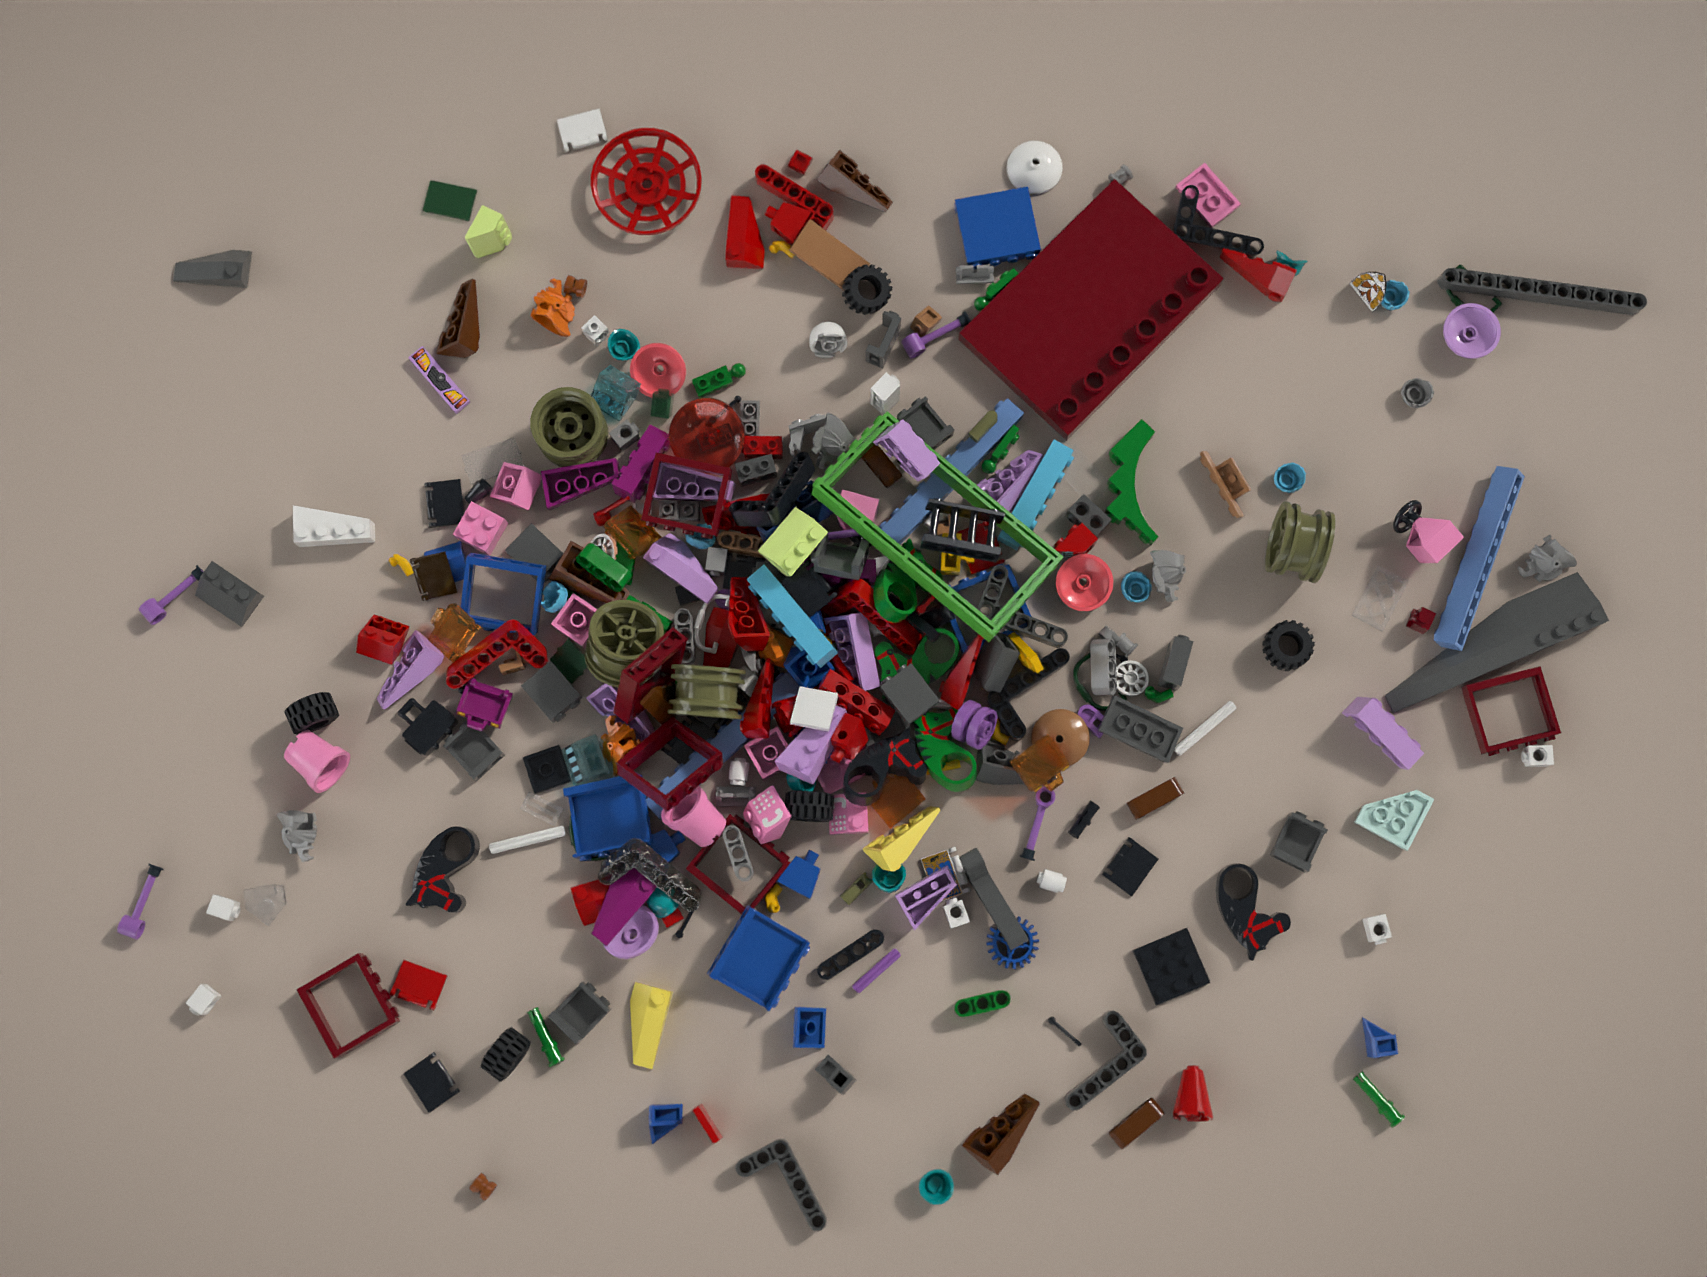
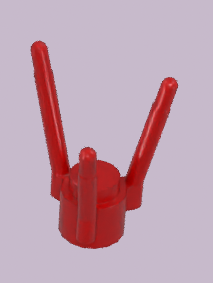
[593,496,634,529]

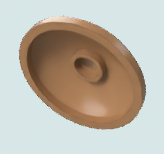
[1031,709,1090,767]

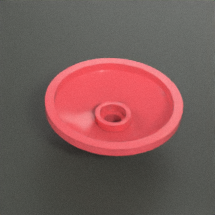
[630,343,686,399]
[1055,554,1113,611]

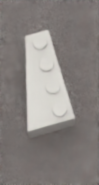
[293,505,375,547]

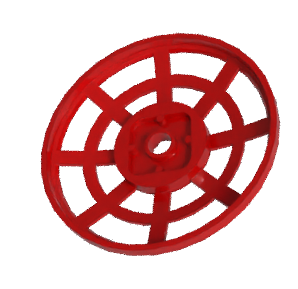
[590,128,702,235]

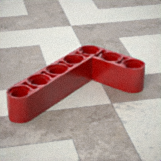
[755,164,834,237]
[822,579,922,655]
[446,619,548,689]

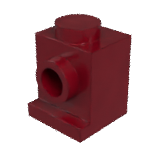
[1406,607,1436,634]

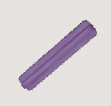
[852,948,901,993]

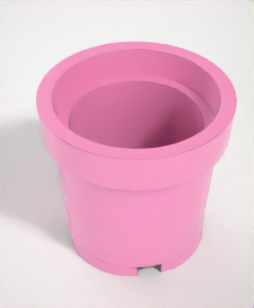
[284,730,350,793]
[661,786,726,847]

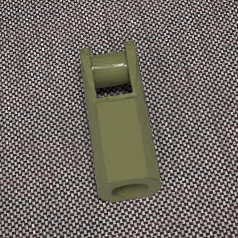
[968,410,998,443]
[840,872,873,905]

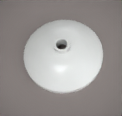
[1007,141,1063,195]

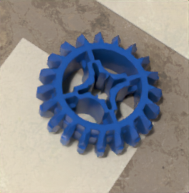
[986,916,1039,969]

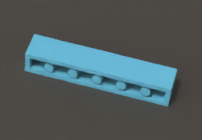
[997,440,1074,551]
[747,565,838,668]

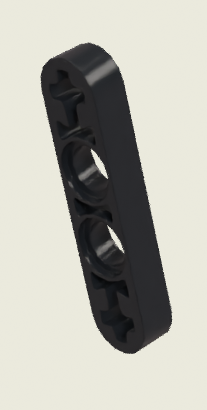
[888,594,941,643]
[817,930,884,980]

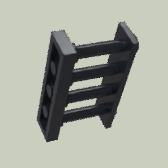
[920,498,1005,562]

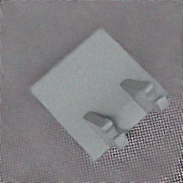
[789,414,826,457]

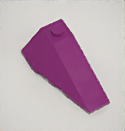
[591,860,660,946]

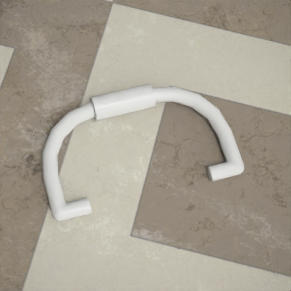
[694,594,730,654]

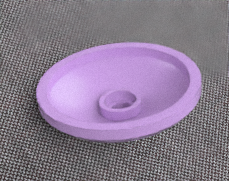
[1443,303,1501,359]
[603,905,659,959]

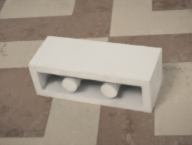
[870,372,900,415]

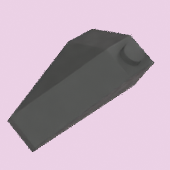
[173,250,252,288]
[976,740,1056,785]

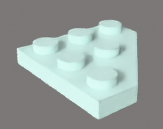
[1354,790,1434,851]

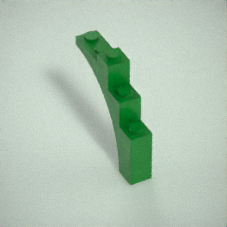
[1105,419,1158,546]

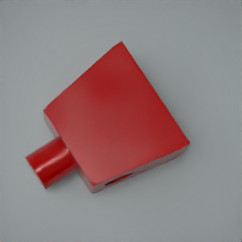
[765,202,812,246]
[830,713,869,763]

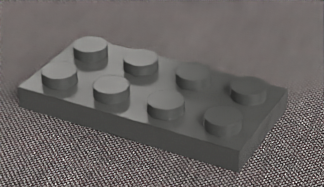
[1098,695,1183,763]

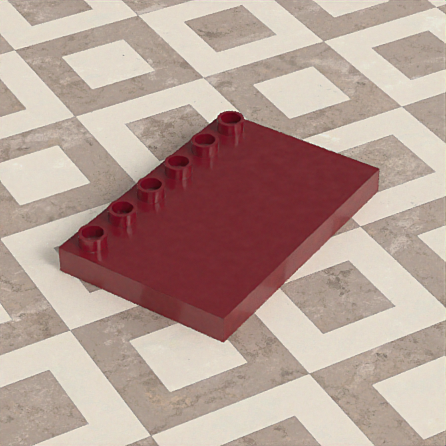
[958,179,1224,441]

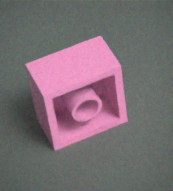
[453,501,508,556]
[551,593,597,649]
[744,726,788,781]

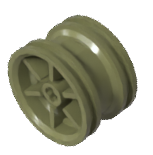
[530,387,608,467]
[1265,501,1335,583]
[585,600,664,687]
[668,664,746,719]

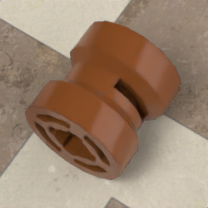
[564,275,587,298]
[469,1173,497,1201]

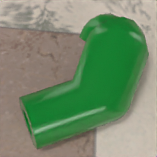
[1145,686,1174,703]

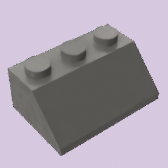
[195,561,264,627]

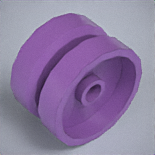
[951,700,997,750]

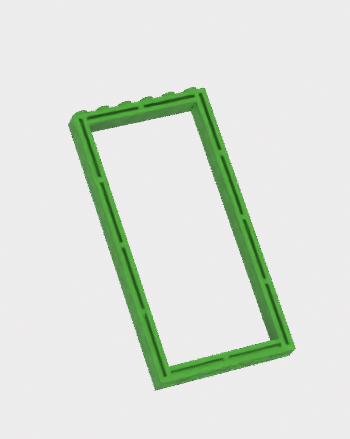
[812,411,1063,642]

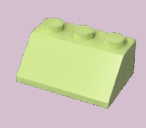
[464,205,512,258]
[758,507,828,576]

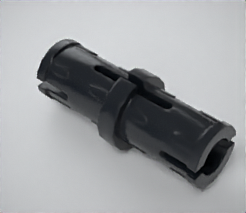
[1068,801,1100,839]

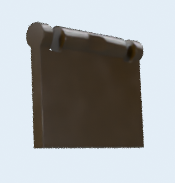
[410,551,458,601]

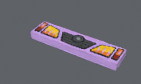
[408,346,471,414]

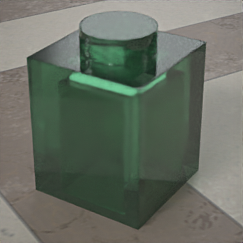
[650,389,674,419]

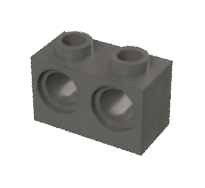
[735,454,777,487]
[1067,494,1112,537]

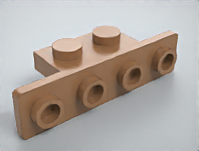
[1200,451,1251,518]

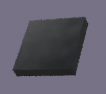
[522,745,572,794]

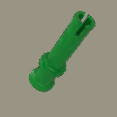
[527,1007,565,1068]
[1353,1071,1405,1128]

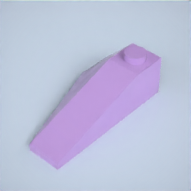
[977,450,1044,513]

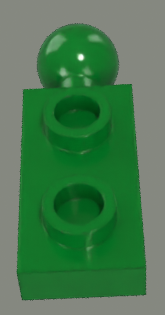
[974,268,1018,311]
[692,363,746,398]
[981,425,1020,474]

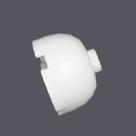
[809,322,848,358]

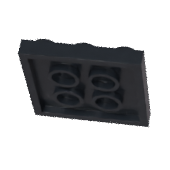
[1132,928,1211,1005]

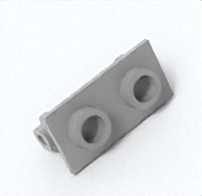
[956,264,994,284]
[716,787,755,806]

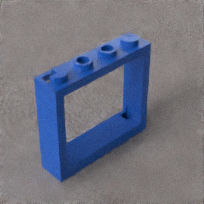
[459,553,546,635]
[940,563,1032,655]

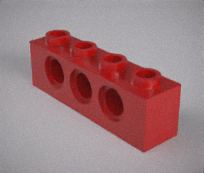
[817,669,896,736]

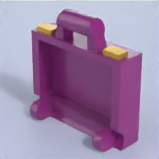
[456,678,513,732]

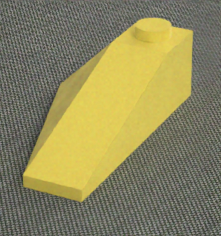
[863,806,941,871]
[630,982,673,1069]

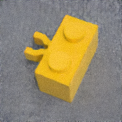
[941,533,974,575]

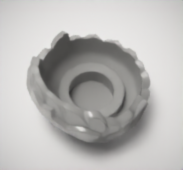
[1401,378,1434,408]

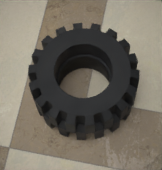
[842,264,892,315]
[1262,620,1315,671]
[284,692,339,734]
[785,791,834,822]
[481,1027,531,1082]

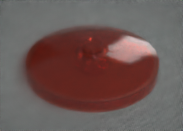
[669,397,745,474]

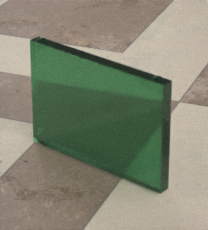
[422,180,477,221]

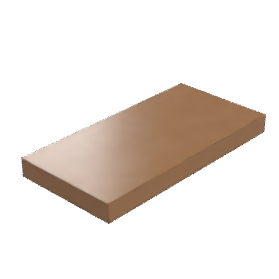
[789,219,870,291]

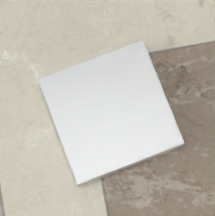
[790,686,838,732]

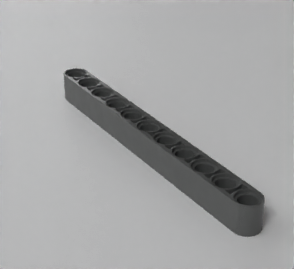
[1438,268,1647,315]

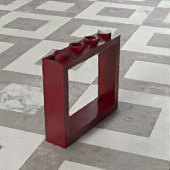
[641,452,733,539]
[613,627,688,724]
[1461,666,1561,756]
[616,717,723,812]
[686,814,790,914]
[296,953,400,1059]

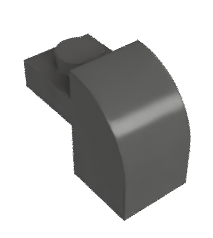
[815,1055,856,1095]

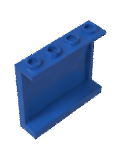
[954,187,1041,270]
[563,773,653,862]
[707,905,810,1012]

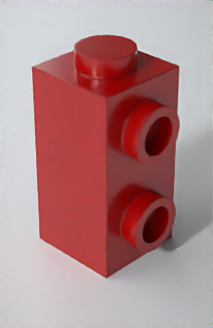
[740,436,783,459]

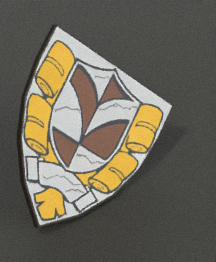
[1349,272,1387,312]

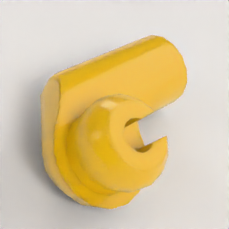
[769,240,795,259]
[389,554,413,577]
[991,719,1010,745]
[765,884,783,913]

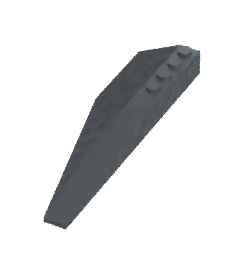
[1385,572,1609,713]

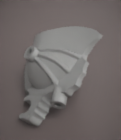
[811,413,857,470]
[1518,534,1577,582]
[1150,550,1186,602]
[277,810,317,862]

